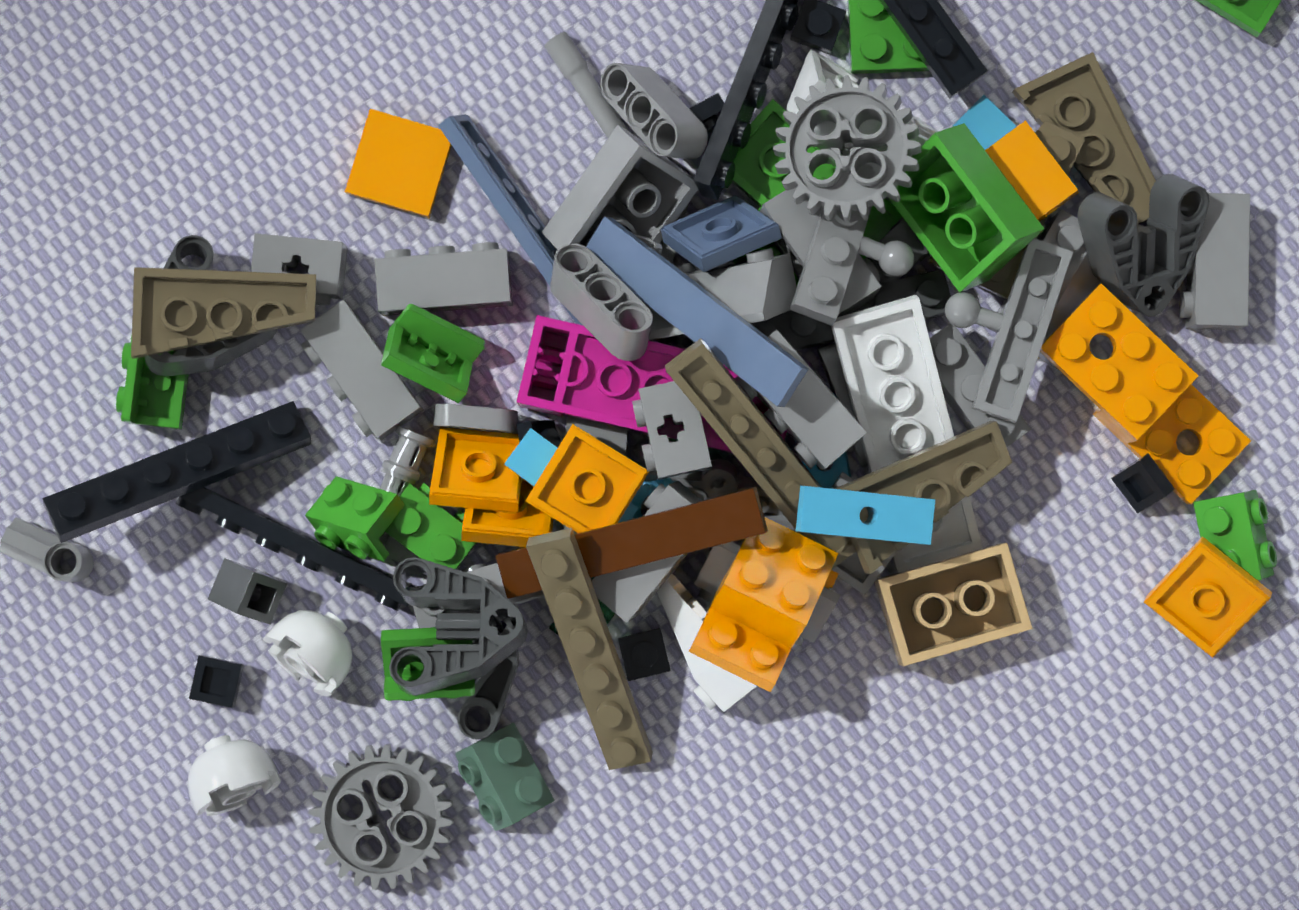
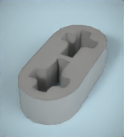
[433,404,518,434]

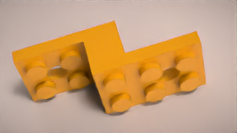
[1040,283,1251,505]

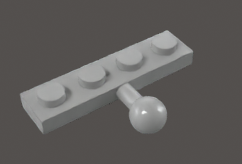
[790,148,914,326]
[945,239,1073,423]

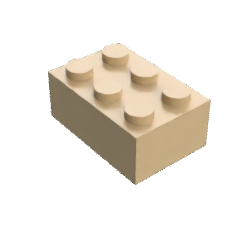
[874,543,1033,666]

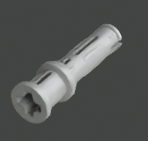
[370,426,435,561]

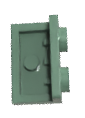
[455,722,555,831]

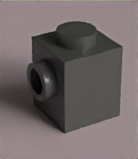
[208,558,287,625]

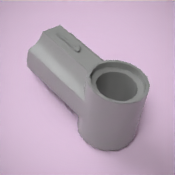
[0,517,94,583]

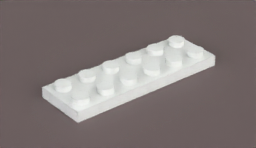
[831,295,983,573]

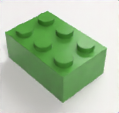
[888,123,1044,293]

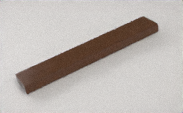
[496,487,768,599]

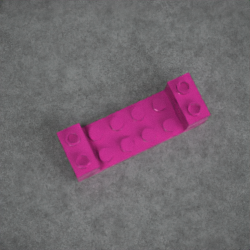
[517,315,787,457]

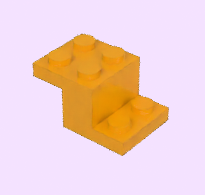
[688,516,839,692]

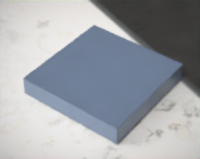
[660,196,782,272]

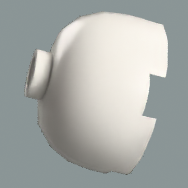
[263,610,353,697]
[187,735,281,816]

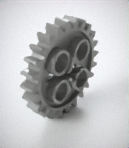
[773,75,922,223]
[308,744,454,890]

